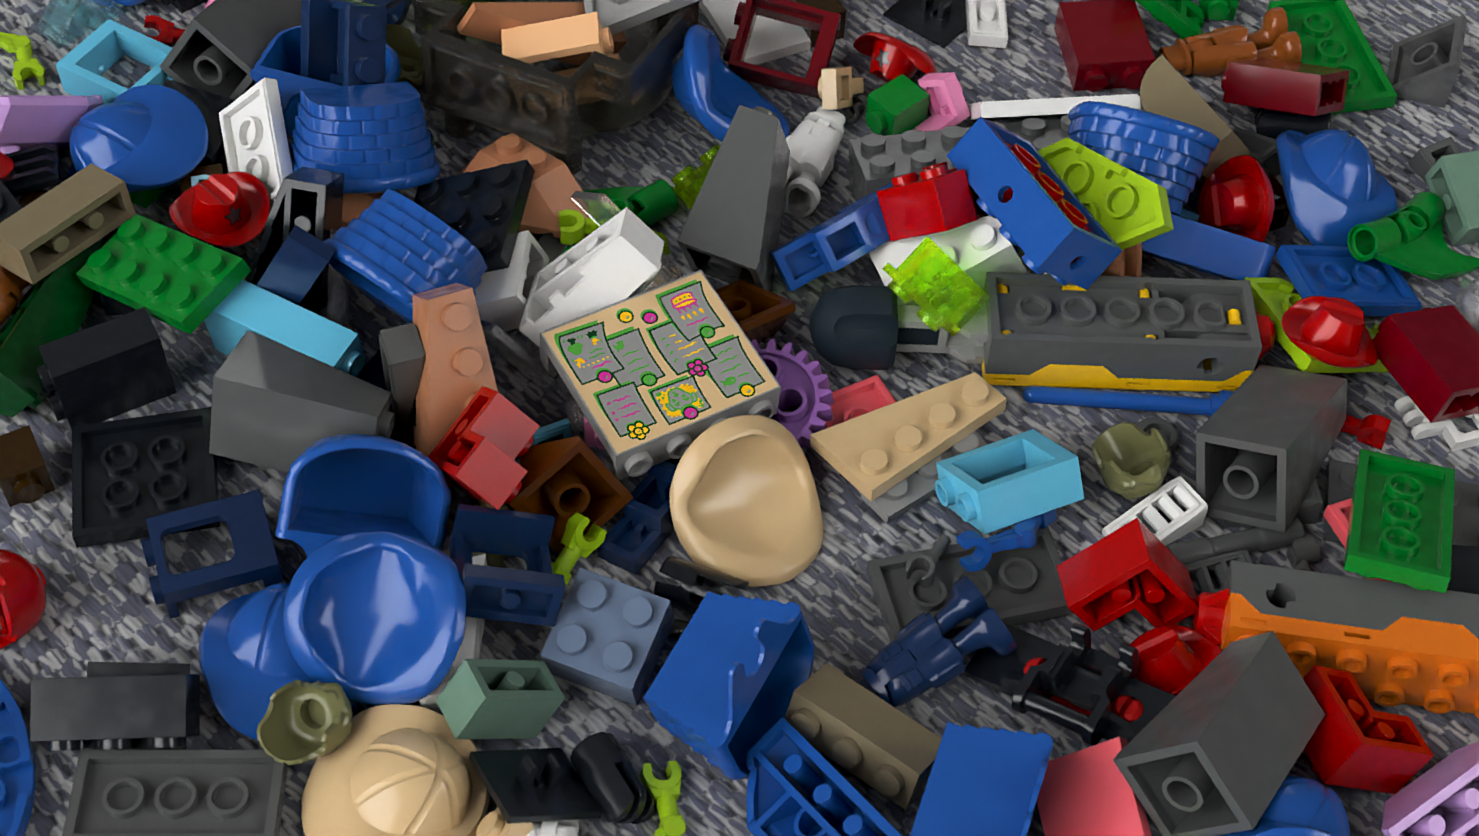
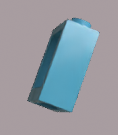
[55,19,176,104]
[935,429,1084,534]

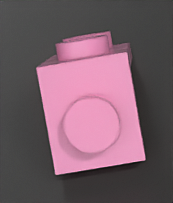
[912,72,971,132]

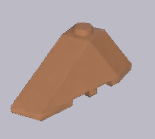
[457,2,627,65]

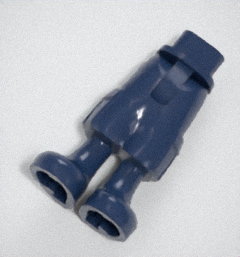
[855,576,1018,707]

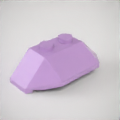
[0,95,104,156]
[1381,741,1479,836]

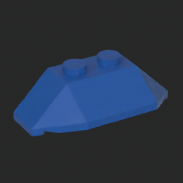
[746,717,902,836]

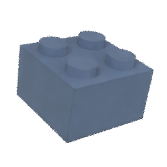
[540,567,675,706]

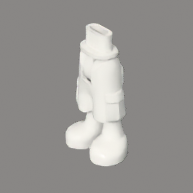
[782,106,846,218]

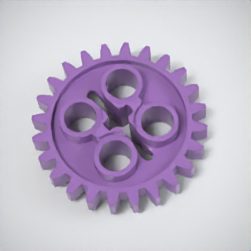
[751,339,834,450]

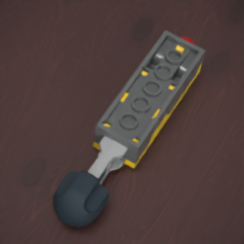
[809,272,1275,392]

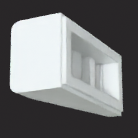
[1102,476,1208,546]

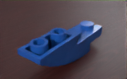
[769,182,893,292]

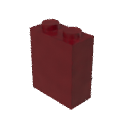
[1054,0,1155,92]
[1221,57,1350,116]
[1372,305,1479,423]

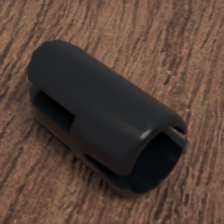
[1255,108,1332,140]
[654,556,749,614]
[570,732,654,824]

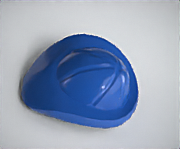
[671,24,790,142]
[67,85,208,193]
[1276,129,1397,246]
[283,530,466,705]
[199,582,360,741]
[1219,776,1351,836]

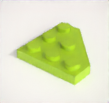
[1038,137,1174,250]
[1244,277,1389,374]

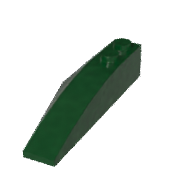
[0,234,108,417]

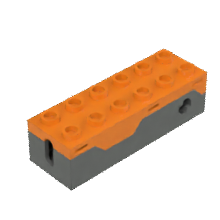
[1193,560,1479,719]

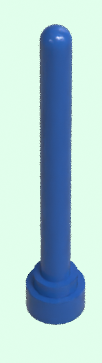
[1022,385,1235,419]

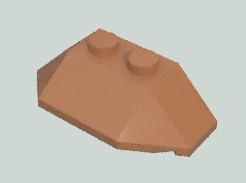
[458,133,598,238]

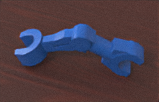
[956,509,1057,572]

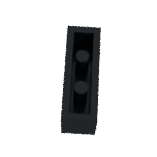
[30,674,200,751]

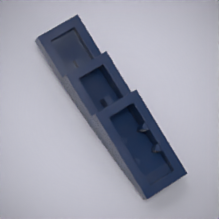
[256,225,336,305]
[597,458,681,575]

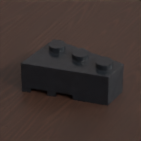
[245,167,344,312]

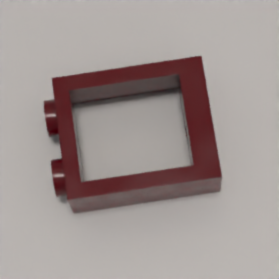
[723,0,841,98]

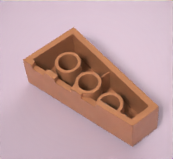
[412,283,515,487]

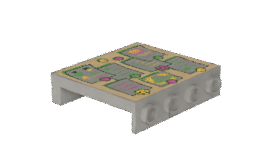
[540,270,781,480]

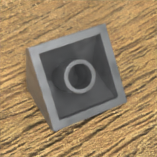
[1387,14,1467,108]

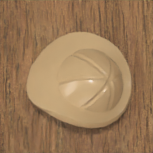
[670,415,823,587]
[301,704,490,836]

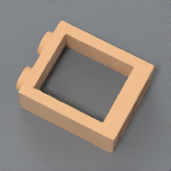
[501,12,624,112]

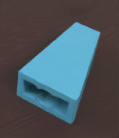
[204,280,365,377]

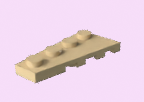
[810,372,1007,502]

